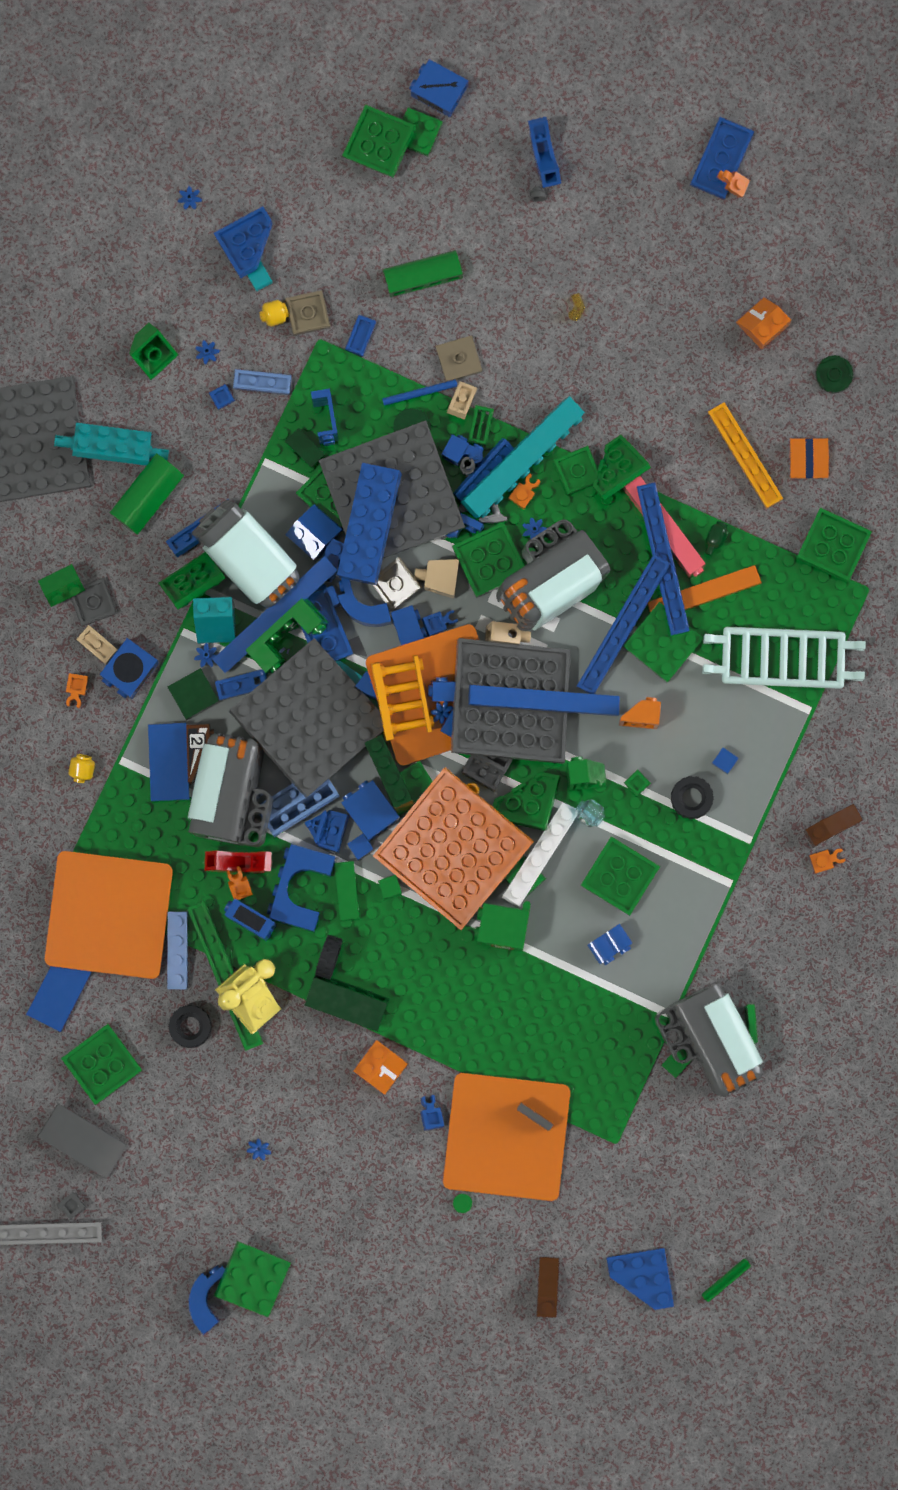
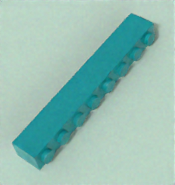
[460,396,585,519]

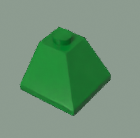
[129,322,179,380]

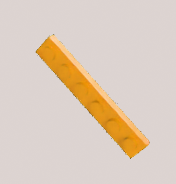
[708,402,783,509]

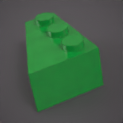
[566,757,607,791]

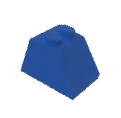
[285,504,343,560]

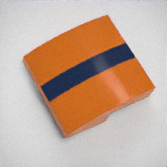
[790,438,829,478]

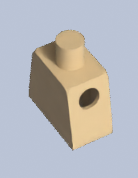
[414,559,459,598]
[485,621,531,644]

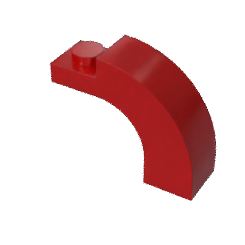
[204,851,272,873]

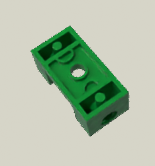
[246,598,329,674]

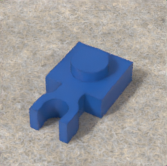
[422,610,458,637]
[420,1095,444,1131]

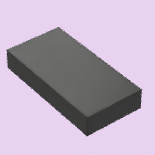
[517,1103,553,1131]

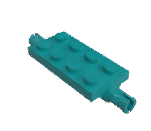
[54,423,169,466]

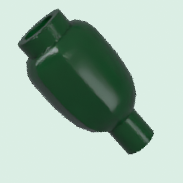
[705,521,728,556]

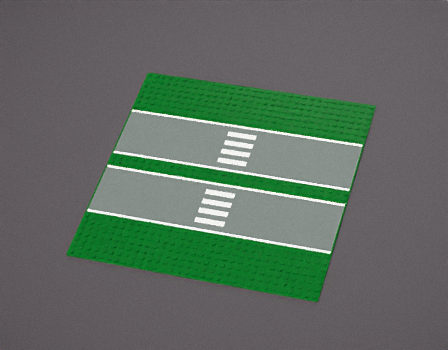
[73,339,869,1144]

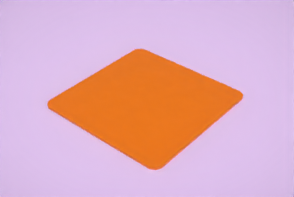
[366,624,479,765]
[45,851,173,979]
[443,1073,570,1201]

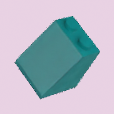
[193,597,236,644]

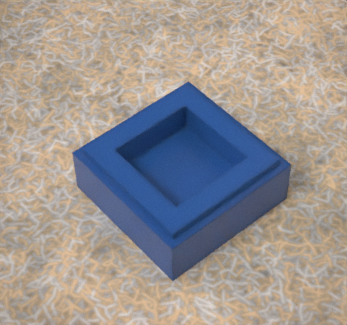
[209,384,235,410]
[326,586,341,608]
[712,748,739,775]
[347,833,374,860]

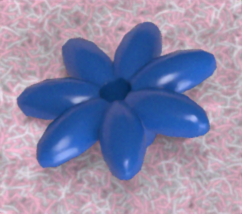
[178,186,202,210]
[195,340,220,364]
[523,517,547,539]
[194,643,217,667]
[431,701,453,724]
[246,1138,271,1161]

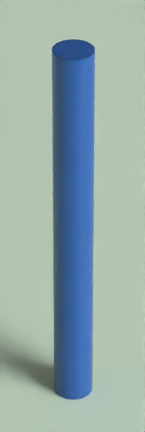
[382,379,457,406]

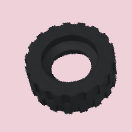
[671,776,714,820]
[315,934,343,980]
[168,1005,212,1048]

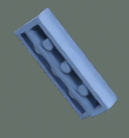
[260,779,340,837]

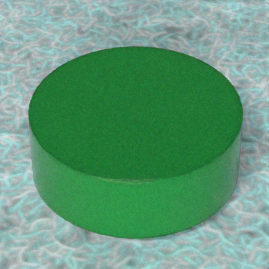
[453,1194,472,1213]

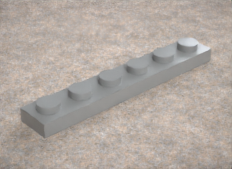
[0,1222,102,1245]

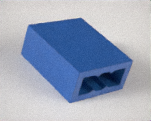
[341,780,400,841]

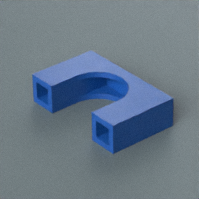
[267,844,336,932]

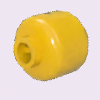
[259,300,289,327]
[68,754,95,783]

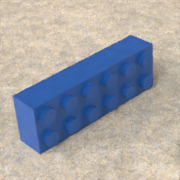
[337,463,402,586]

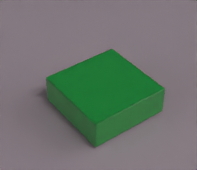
[624,769,651,797]
[378,875,402,899]

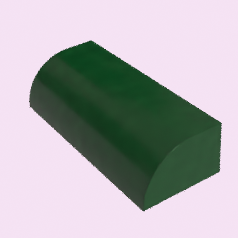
[304,975,390,1031]

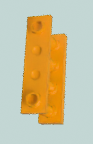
[371,655,434,741]

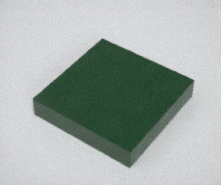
[167,668,220,721]

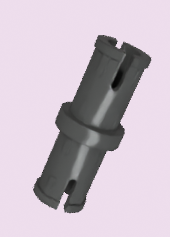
[460,457,475,477]

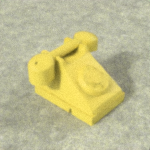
[215,959,281,1034]

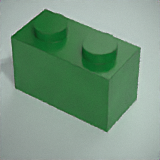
[38,564,85,607]

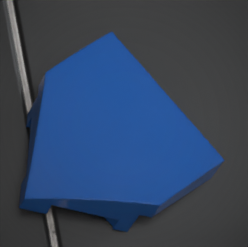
[304,810,349,853]

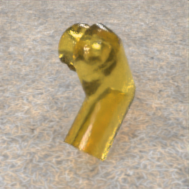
[568,293,585,321]

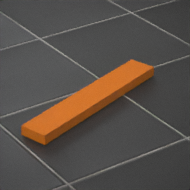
[647,565,762,612]

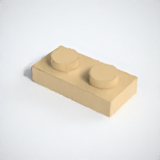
[447,381,477,420]
[76,625,118,665]

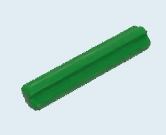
[702,1259,751,1302]

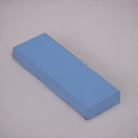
[233,369,292,395]

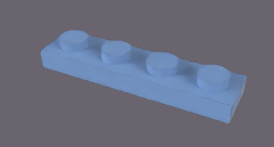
[167,912,188,989]

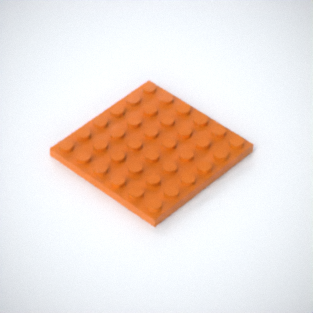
[373,767,534,930]

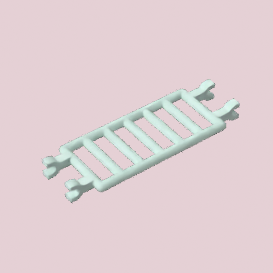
[702,627,866,689]

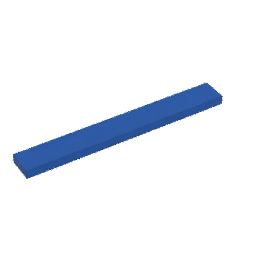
[637,482,690,636]
[577,554,671,694]
[212,556,338,673]
[468,685,620,716]

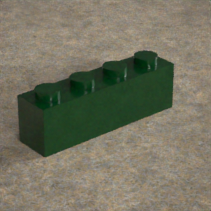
[364,735,414,815]

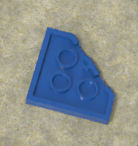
[214,206,273,279]
[606,1248,674,1310]

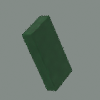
[285,428,325,469]

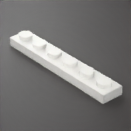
[502,803,578,908]

